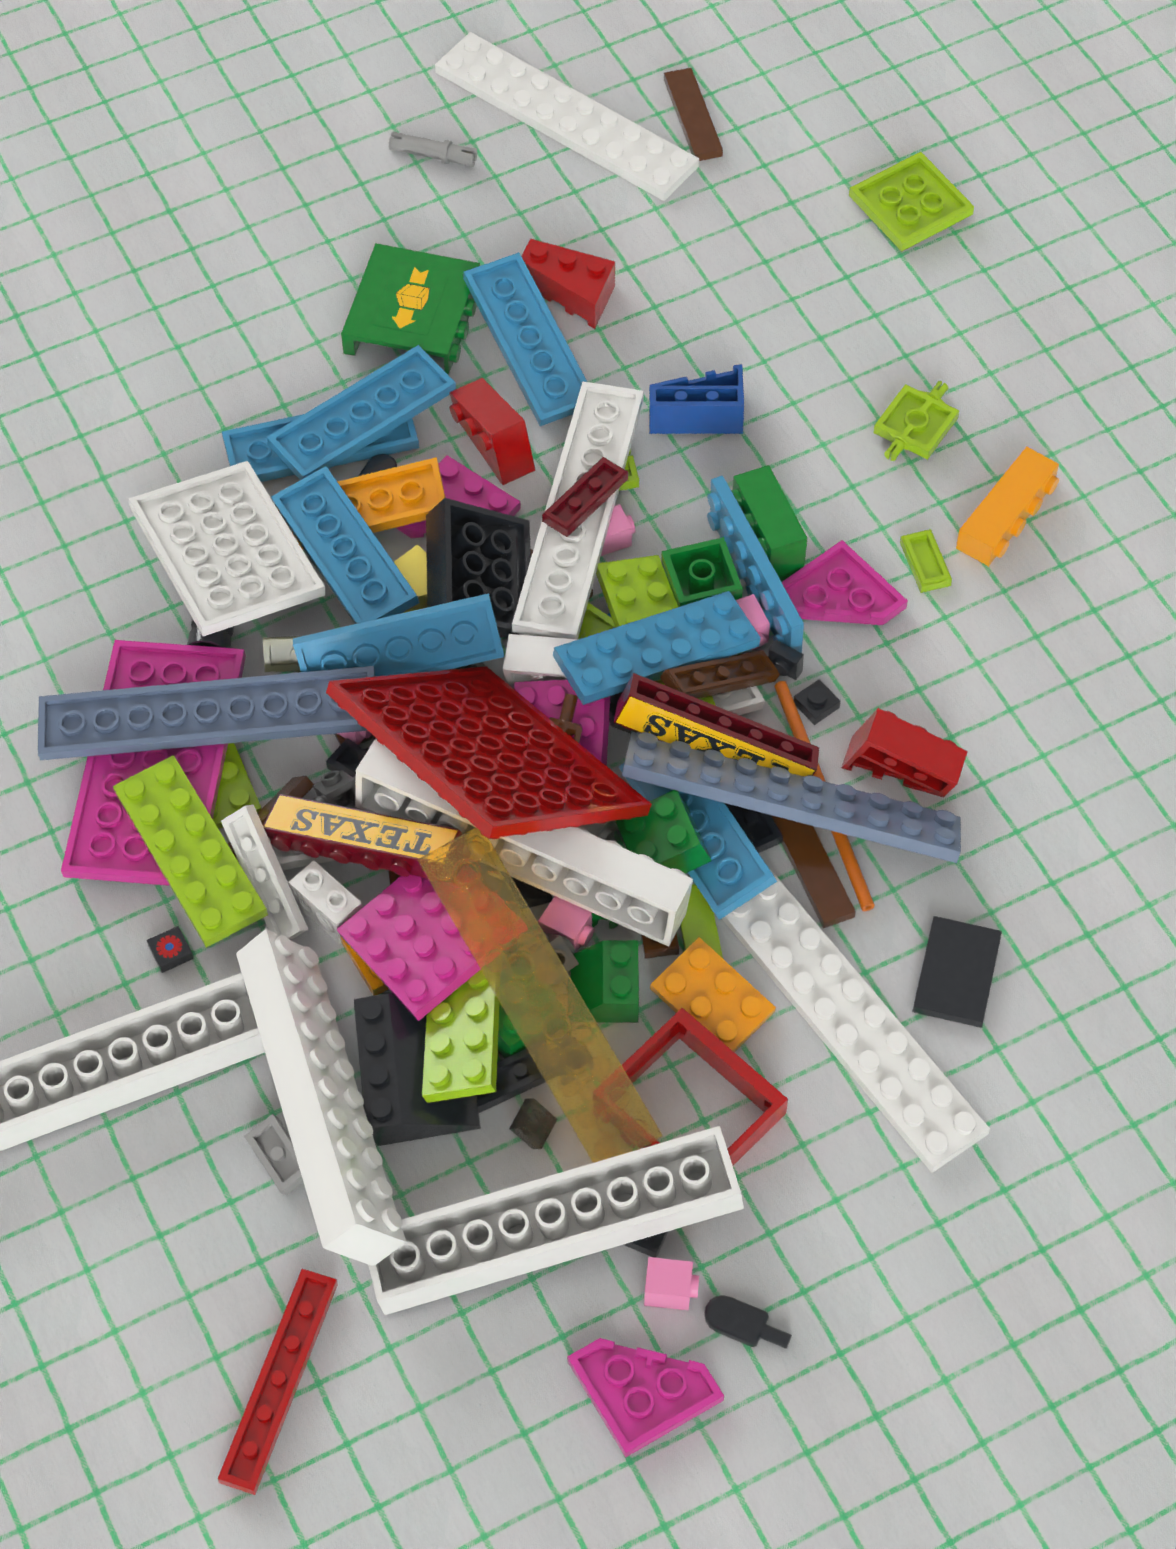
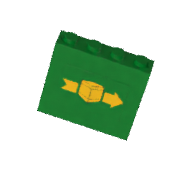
[341,243,480,374]

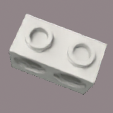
[288,860,362,944]

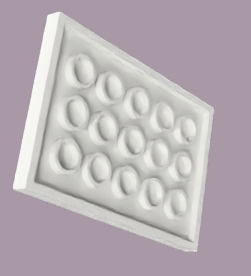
[129,461,325,636]

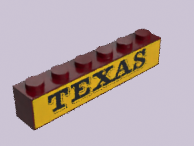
[614,673,819,777]
[263,794,470,884]

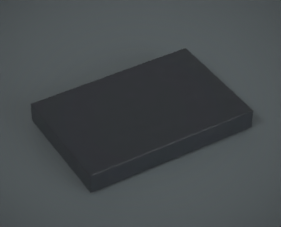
[912,916,1002,1028]

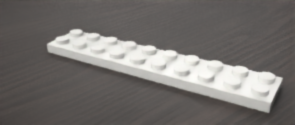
[435,32,699,201]
[512,381,644,639]
[722,870,990,1173]

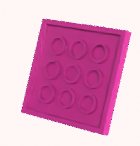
[336,862,529,1021]

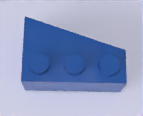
[649,364,744,434]

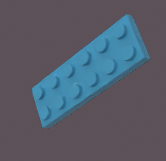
[463,252,587,426]
[266,345,456,480]
[222,414,419,482]
[271,466,420,624]
[707,475,804,653]
[553,591,761,705]
[293,593,504,677]
[618,763,778,920]

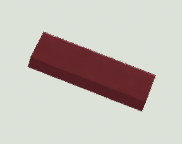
[542,457,628,537]

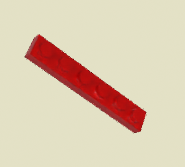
[218,1268,338,1495]

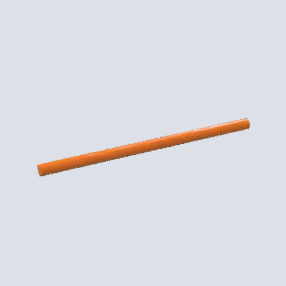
[774,681,875,911]

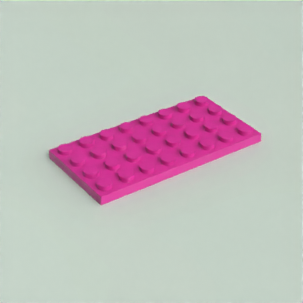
[61,640,246,886]

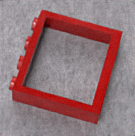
[593,1008,788,1166]

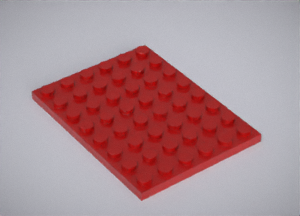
[326,666,652,839]

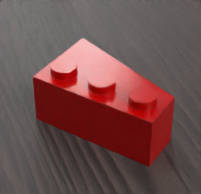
[521,238,615,329]
[449,378,536,485]
[841,708,968,798]

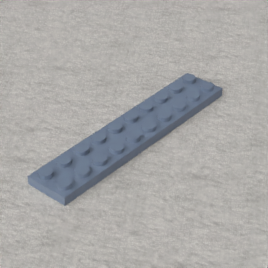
[38,666,375,761]
[622,731,961,863]

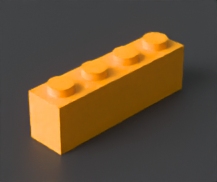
[956,446,1059,567]

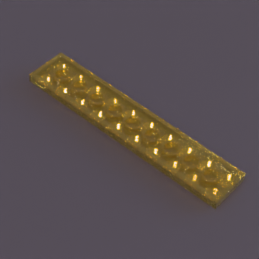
[418,827,663,1163]

